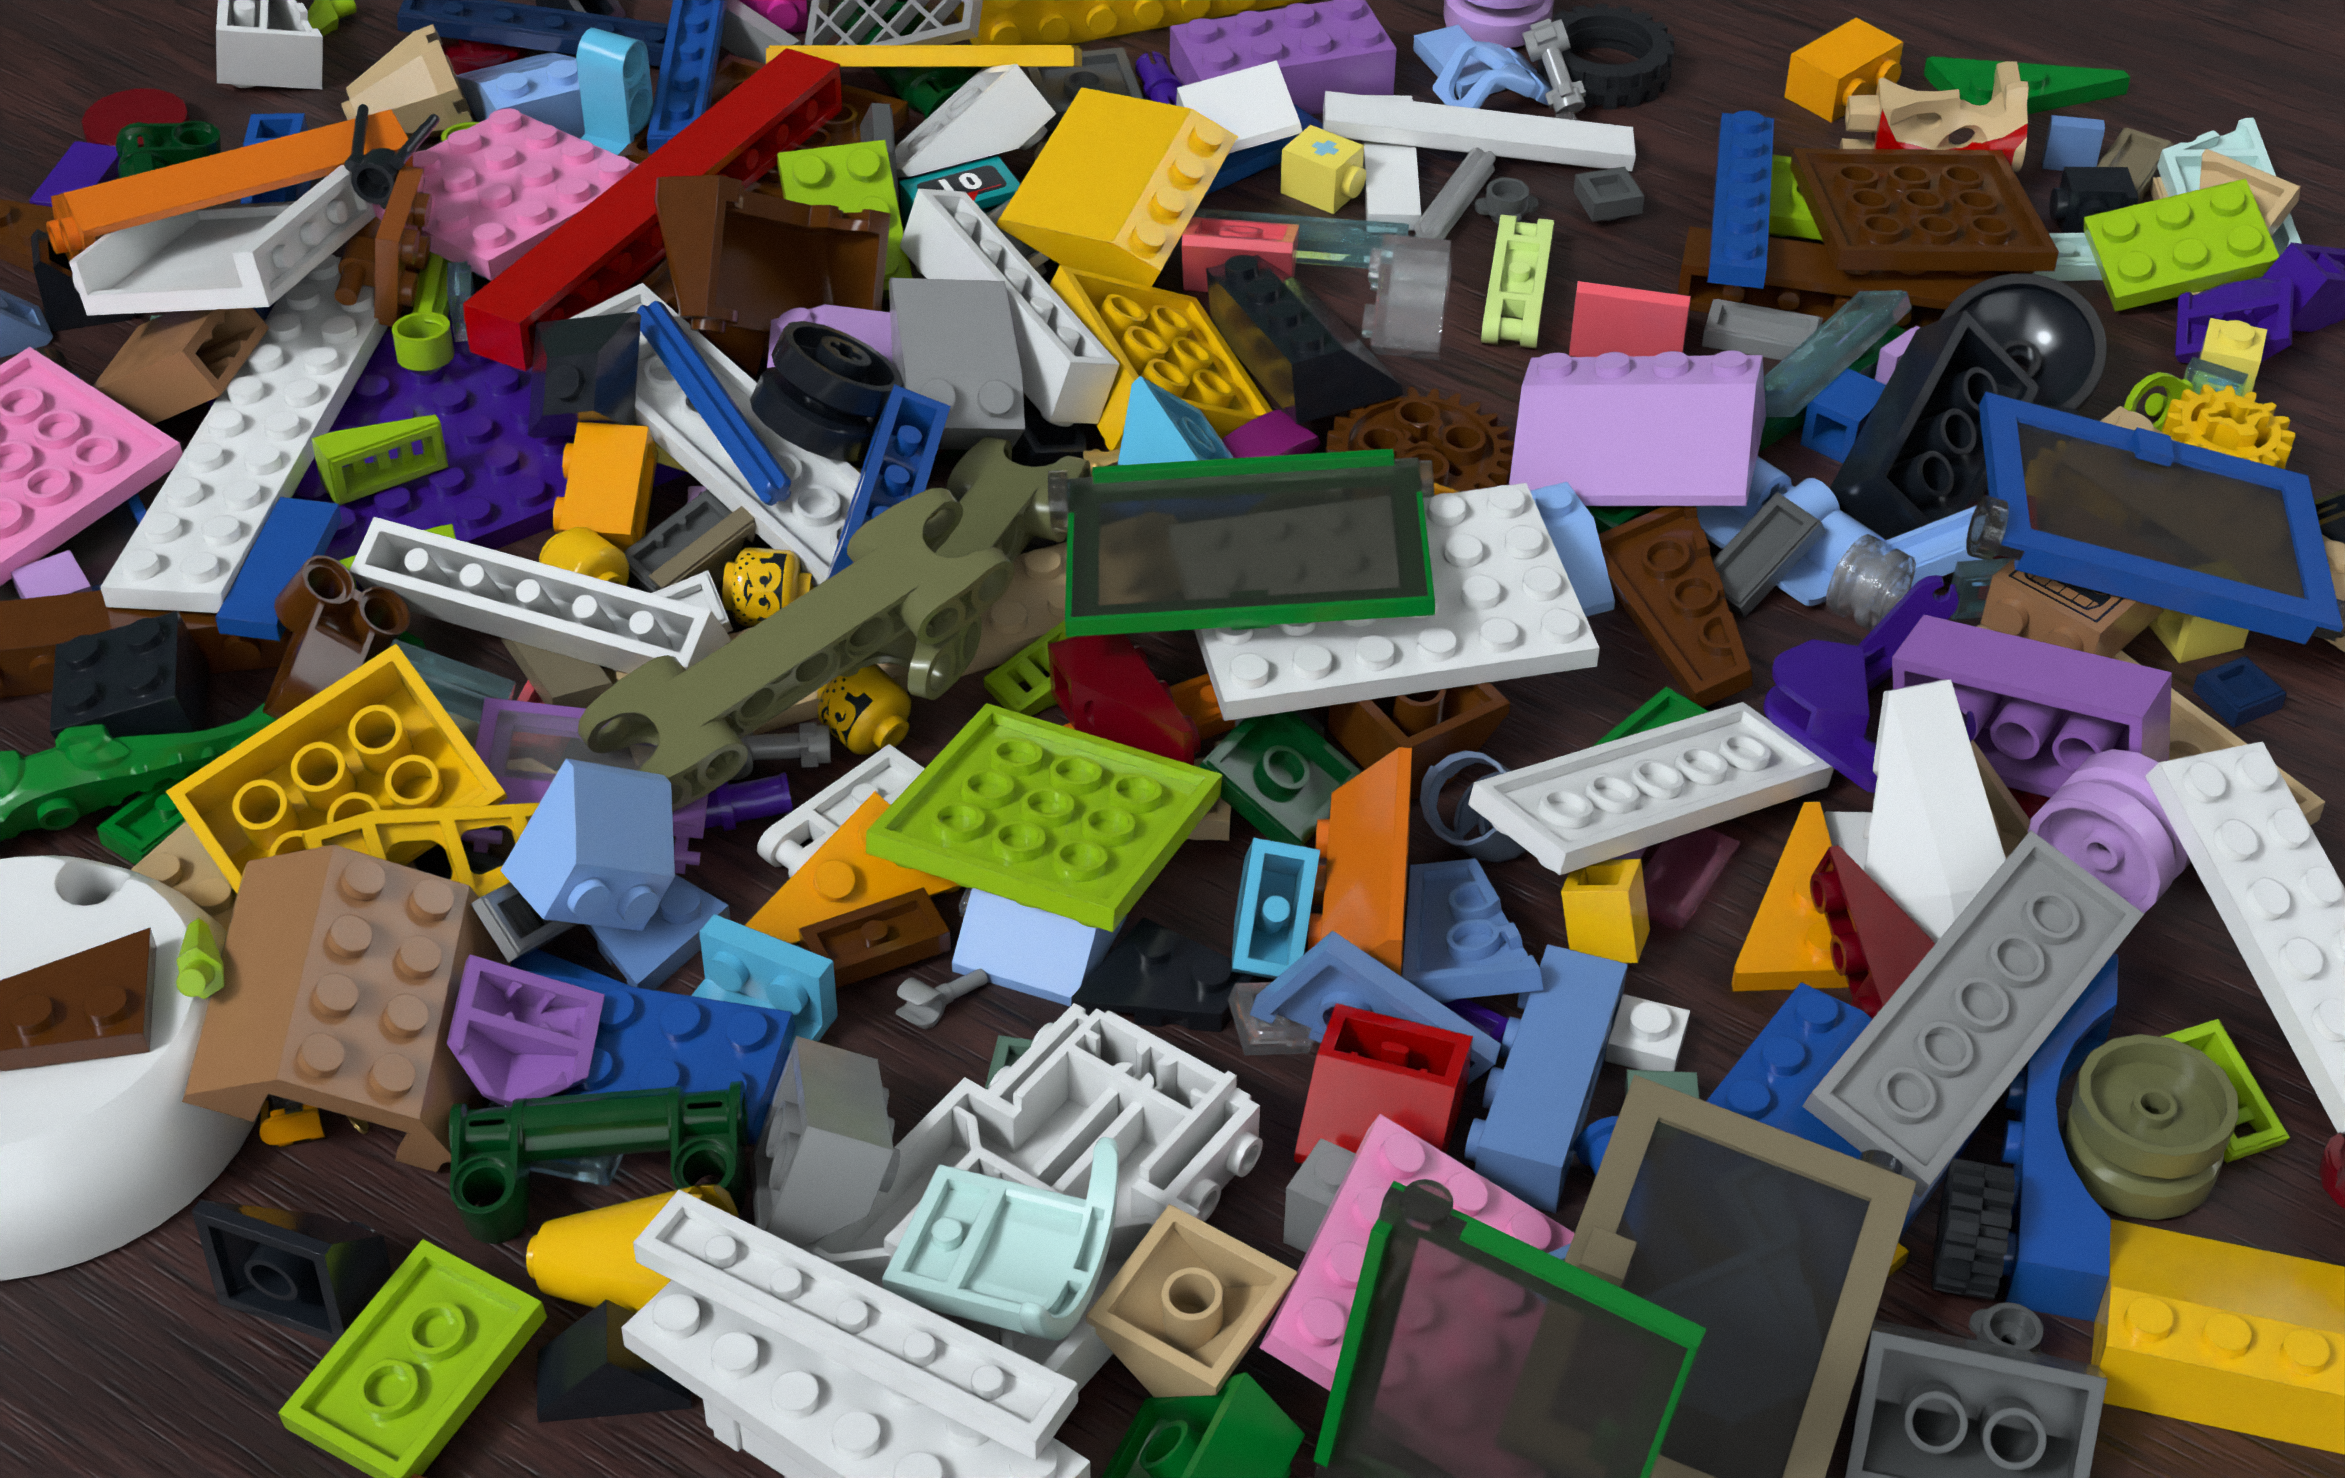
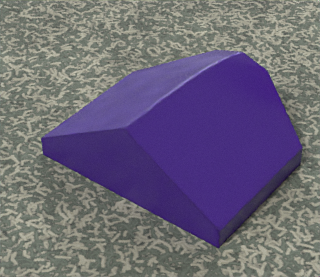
[2175,276,2294,365]

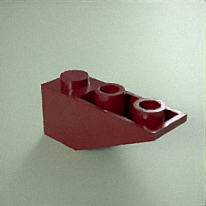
[1048,634,1201,766]
[1810,845,1935,1019]

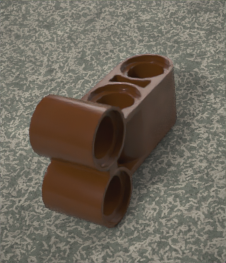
[263,555,410,720]

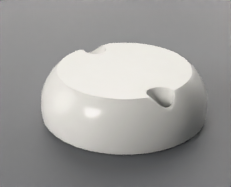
[0,855,261,1281]

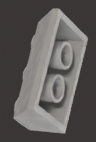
[749,1036,900,1248]

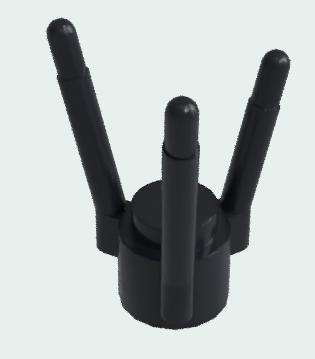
[344,104,440,209]

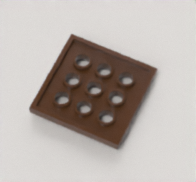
[1790,148,2059,275]

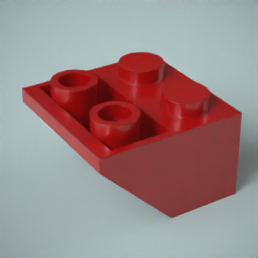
[1294,1003,1473,1164]

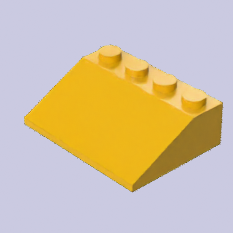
[996,87,1238,287]
[1049,265,1273,451]
[166,644,508,894]
[2091,1219,2345,1455]

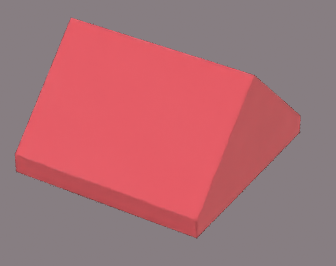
[1182,217,1300,292]
[1569,281,1691,357]

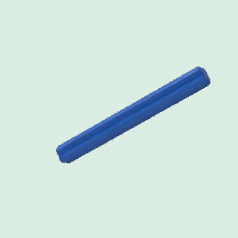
[636,301,791,506]

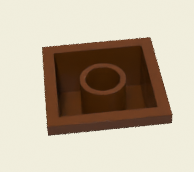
[1328,682,1510,801]

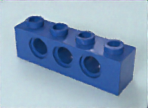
[826,384,951,580]

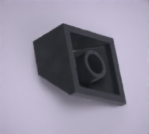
[528,312,641,438]
[192,1200,393,1343]

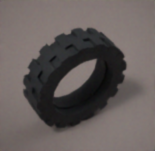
[1538,4,1675,110]

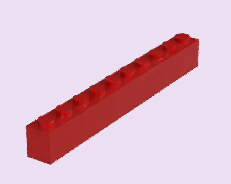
[463,48,842,372]

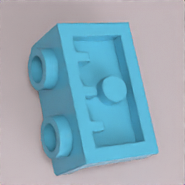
[691,914,838,1050]

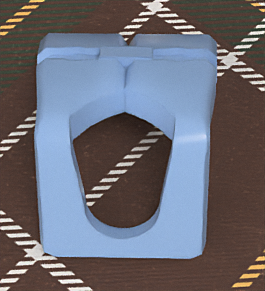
[1432,41,1553,109]

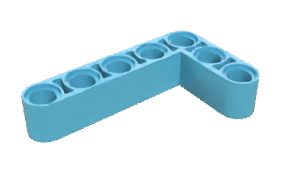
[475,28,653,280]

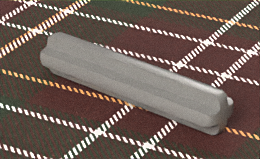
[1413,147,1496,250]

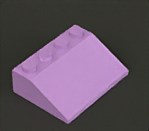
[1509,351,1766,506]

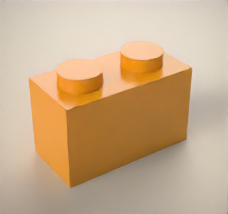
[1784,17,1904,123]
[553,422,658,552]

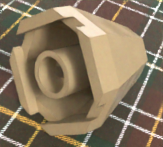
[341,24,474,139]

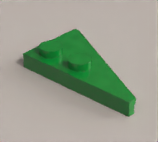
[1923,56,2131,115]

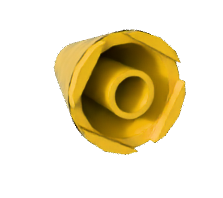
[526,1184,739,1313]

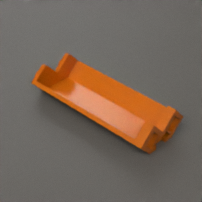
[46,109,413,261]

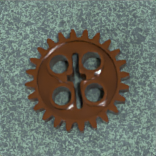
[1326,387,1515,500]

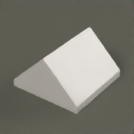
[1176,60,1302,154]

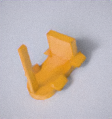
[259,1100,325,1147]

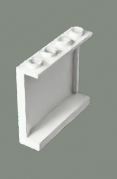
[69,165,376,316]

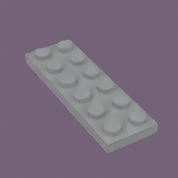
[1803,830,2144,1197]

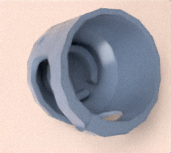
[1420,750,1527,863]

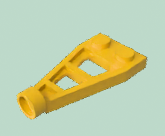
[302,803,539,898]

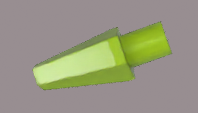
[308,0,357,37]
[176,918,225,999]

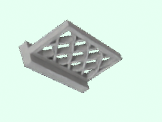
[804,0,983,69]

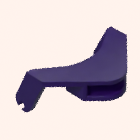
[1763,575,1976,793]

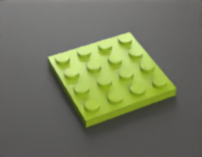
[866,703,1222,932]

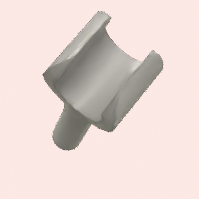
[896,969,988,1029]

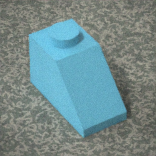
[1231,838,1320,979]

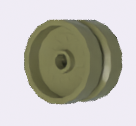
[2060,1034,2239,1220]

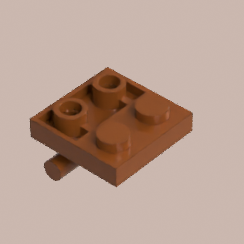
[334,165,432,327]

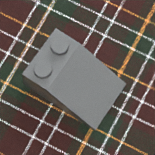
[889,278,1025,450]

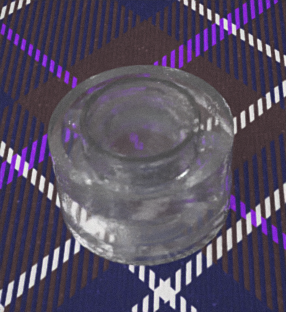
[1826,534,1916,632]

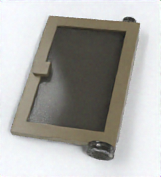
[1497,1074,1917,1478]

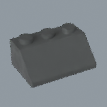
[1844,1319,2107,1478]

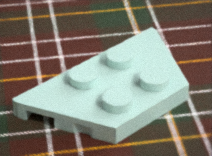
[2157,118,2302,256]

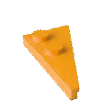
[745,791,961,945]
[1731,802,1849,992]

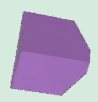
[447,954,605,1106]

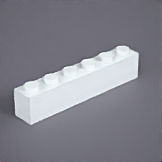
[900,189,1120,427]
[349,517,732,674]

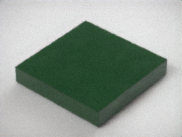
[1198,711,1362,846]

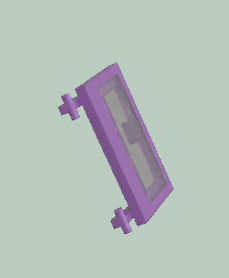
[461,697,709,874]

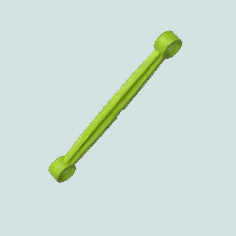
[392,122,480,371]

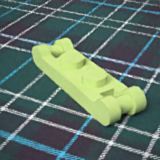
[1481,215,1554,349]

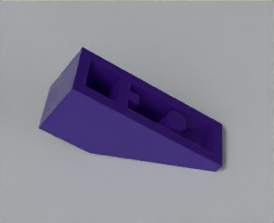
[2262,242,2345,332]

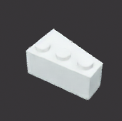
[216,0,323,90]

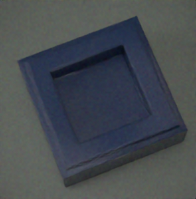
[2193,655,2287,728]

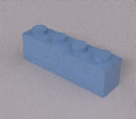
[1464,944,1628,1213]

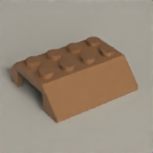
[182,845,511,1172]

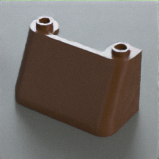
[654,175,891,334]

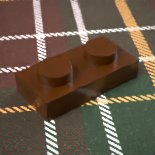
[799,887,951,989]

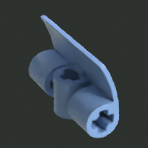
[1696,456,1886,606]

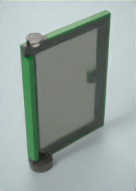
[1048,449,1435,637]
[1313,1179,1707,1478]

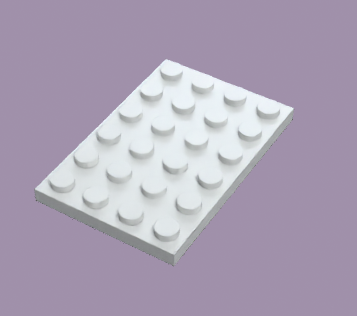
[1168,483,1600,721]

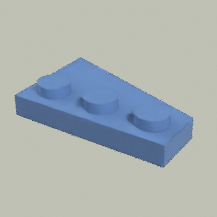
[1402,858,1544,1004]
[584,874,730,990]
[1249,930,1501,1085]

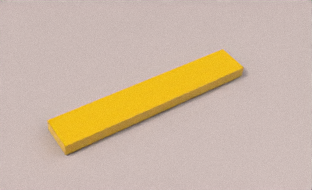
[766,45,1082,67]

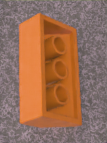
[1308,747,1412,976]

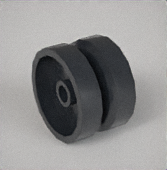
[750,321,903,462]

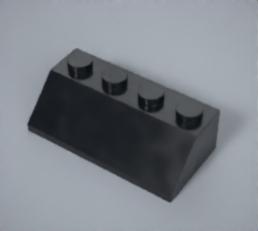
[1206,255,1403,424]
[1830,310,2040,540]

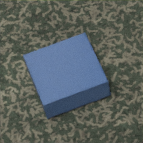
[2042,115,2105,171]

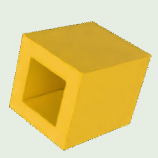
[1561,859,1650,964]

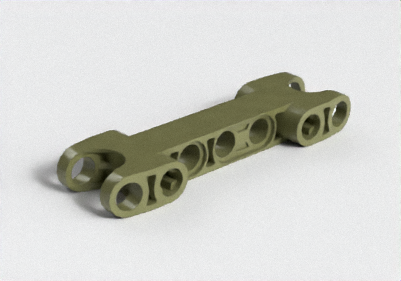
[839,436,1090,700]
[578,488,1015,812]

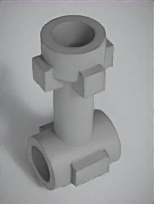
[1522,18,1586,117]
[730,722,831,780]

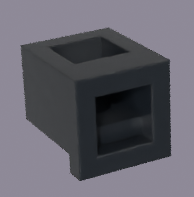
[2049,167,2139,233]

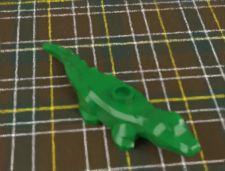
[0,712,276,842]

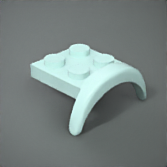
[882,1137,1119,1341]

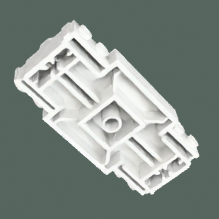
[703,1003,1263,1478]

